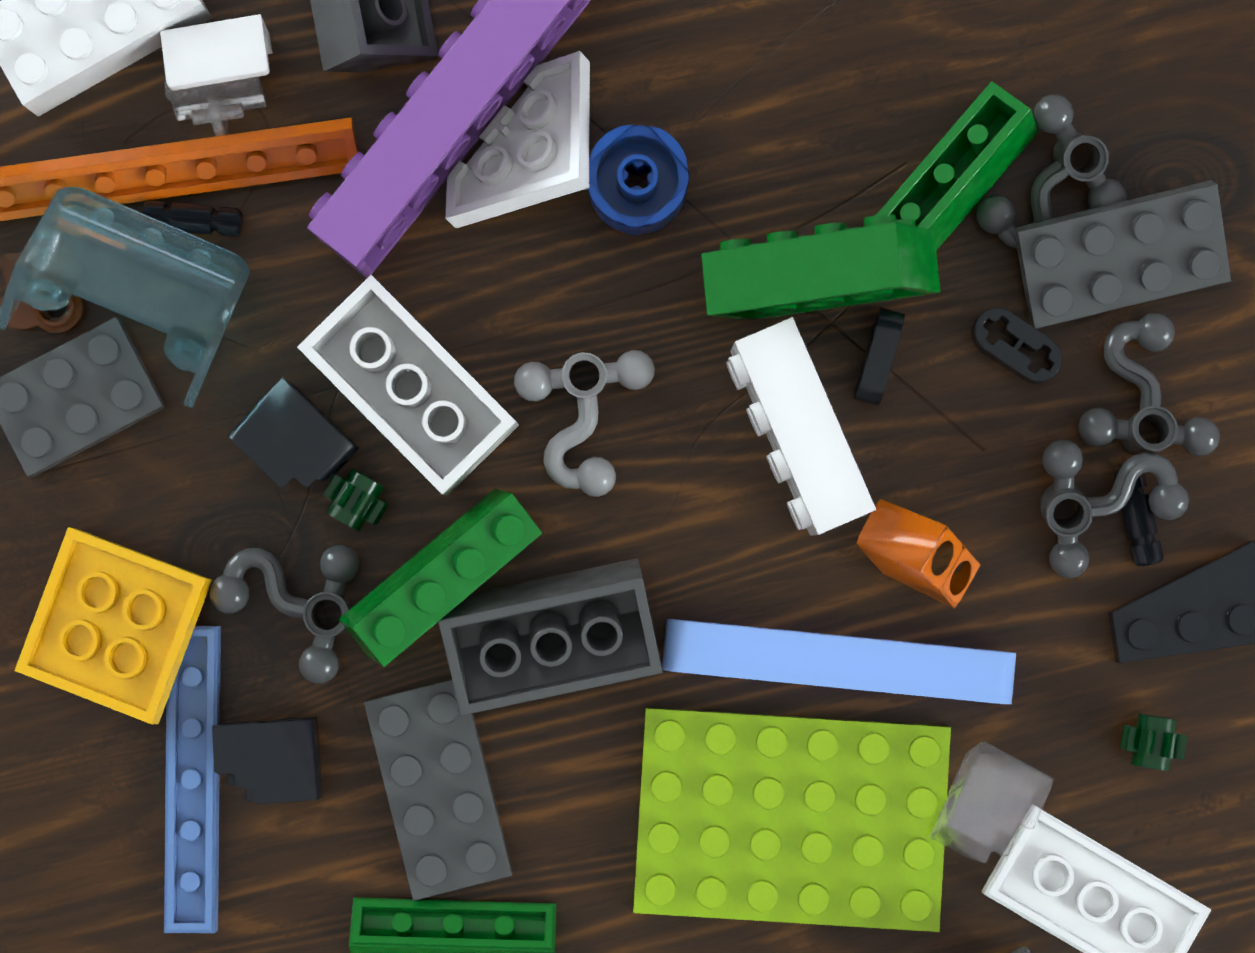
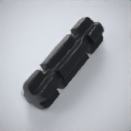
[142,201,243,237]
[1114,471,1164,566]

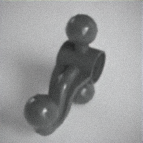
[976,94,1127,249]
[1078,312,1220,457]
[1040,440,1190,579]
[209,544,360,684]

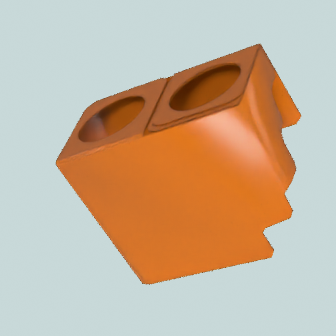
[857,499,981,608]

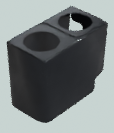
[228,377,360,487]
[212,716,323,804]

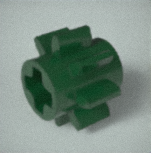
[322,468,389,531]
[1120,713,1188,771]

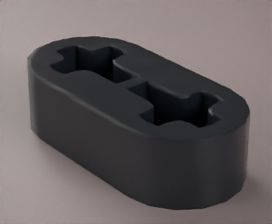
[854,307,905,406]
[971,308,1062,383]

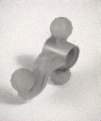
[514,350,655,497]

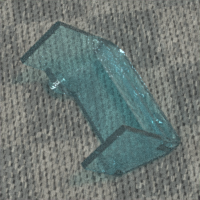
[0,187,250,408]

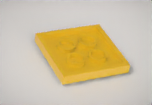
[14,527,212,724]

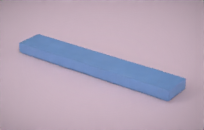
[164,626,221,933]

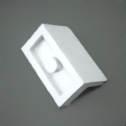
[160,14,273,91]

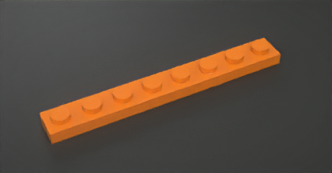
[0,117,359,221]

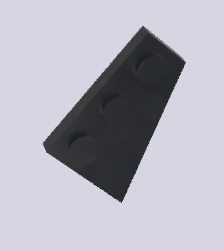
[1108,540,1255,663]

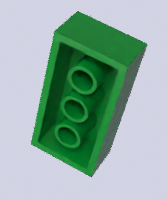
[701,214,940,320]

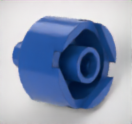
[587,124,689,236]

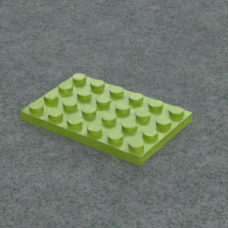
[633,707,951,932]

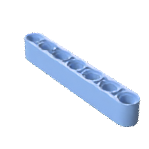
[662,619,1016,704]

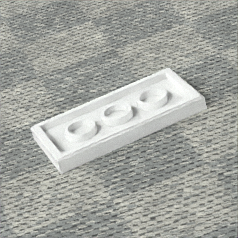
[981,804,1211,953]

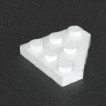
[445,51,590,229]

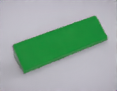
[349,898,556,953]

